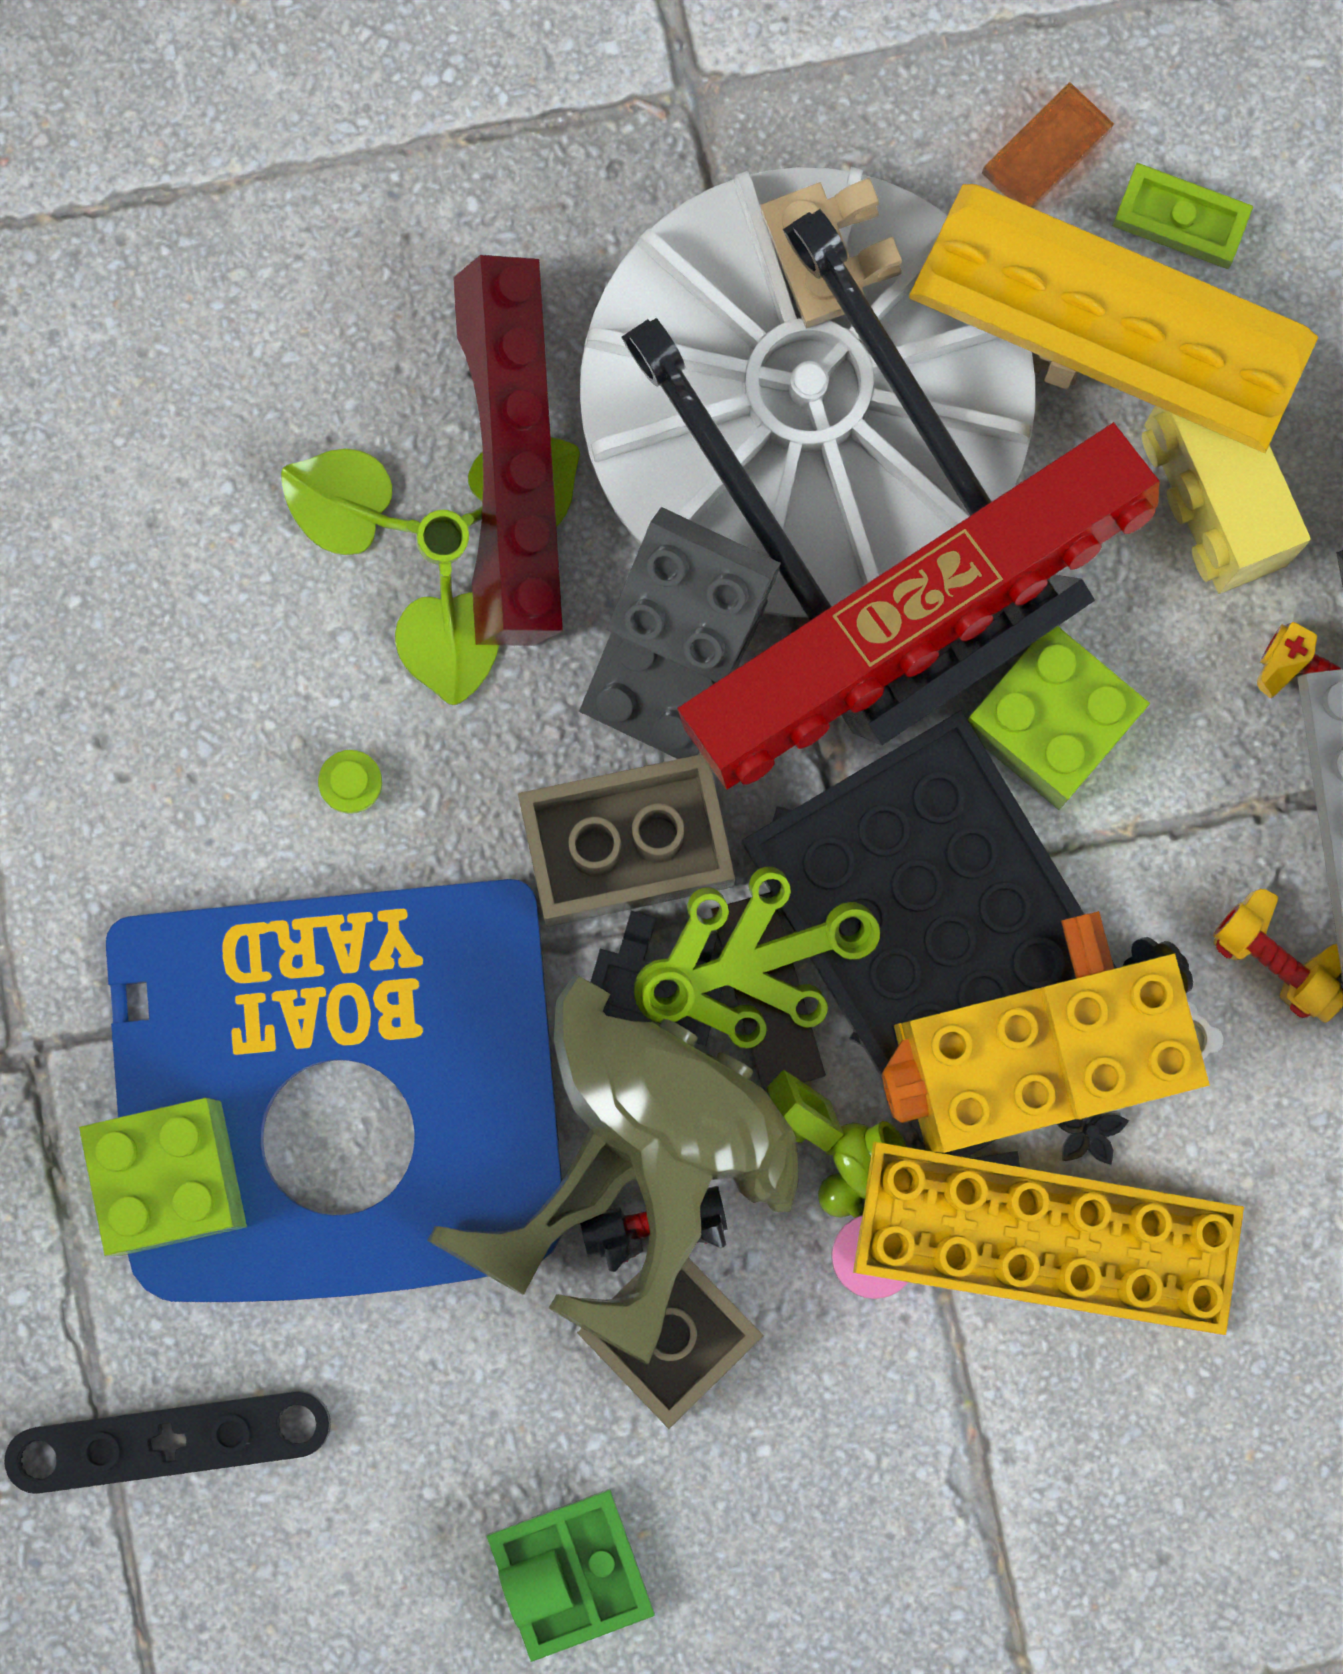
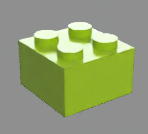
[968,626,1150,810]
[79,1098,247,1256]

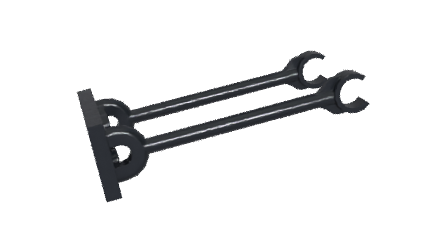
[621,209,1095,746]

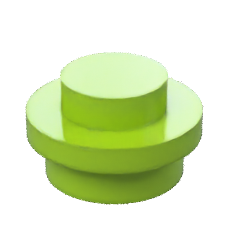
[318,750,382,814]

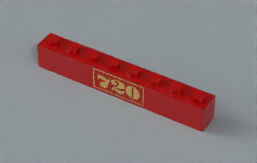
[677,422,1160,790]

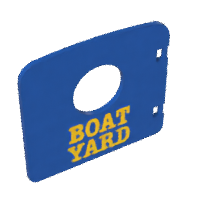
[106,879,563,1302]

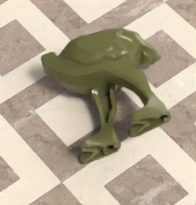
[427,975,799,1365]

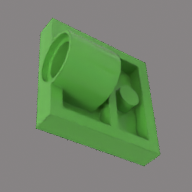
[487,1489,655,1662]

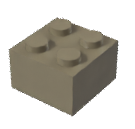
[577,1257,764,1429]

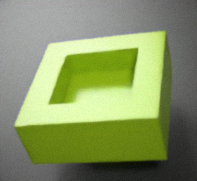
[767,1069,844,1153]

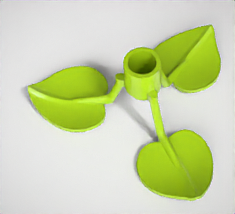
[281,437,580,705]

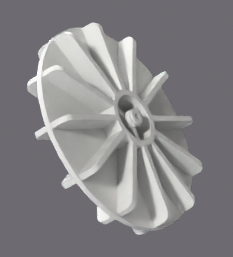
[580,167,1035,617]

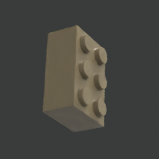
[518,754,735,927]

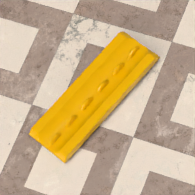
[909,184,1318,453]
[853,1142,1244,1335]

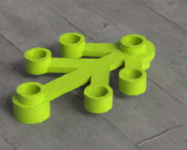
[634,867,880,1048]

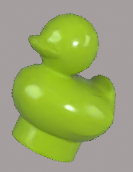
[818,1121,907,1218]

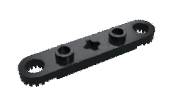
[4,1391,331,1494]

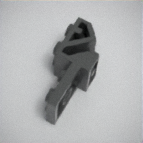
[579,507,781,759]

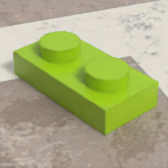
[1112,163,1254,269]

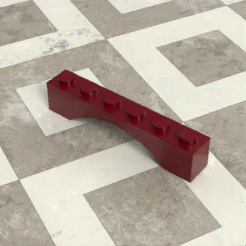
[453,255,563,646]

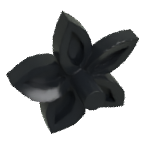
[1057,1114,1129,1165]

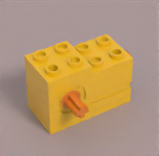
[882,911,1210,1153]

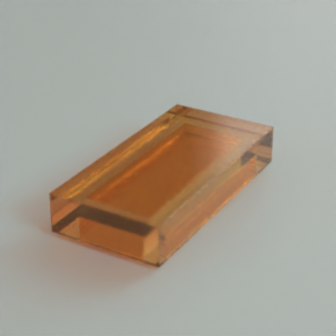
[982,82,1114,208]

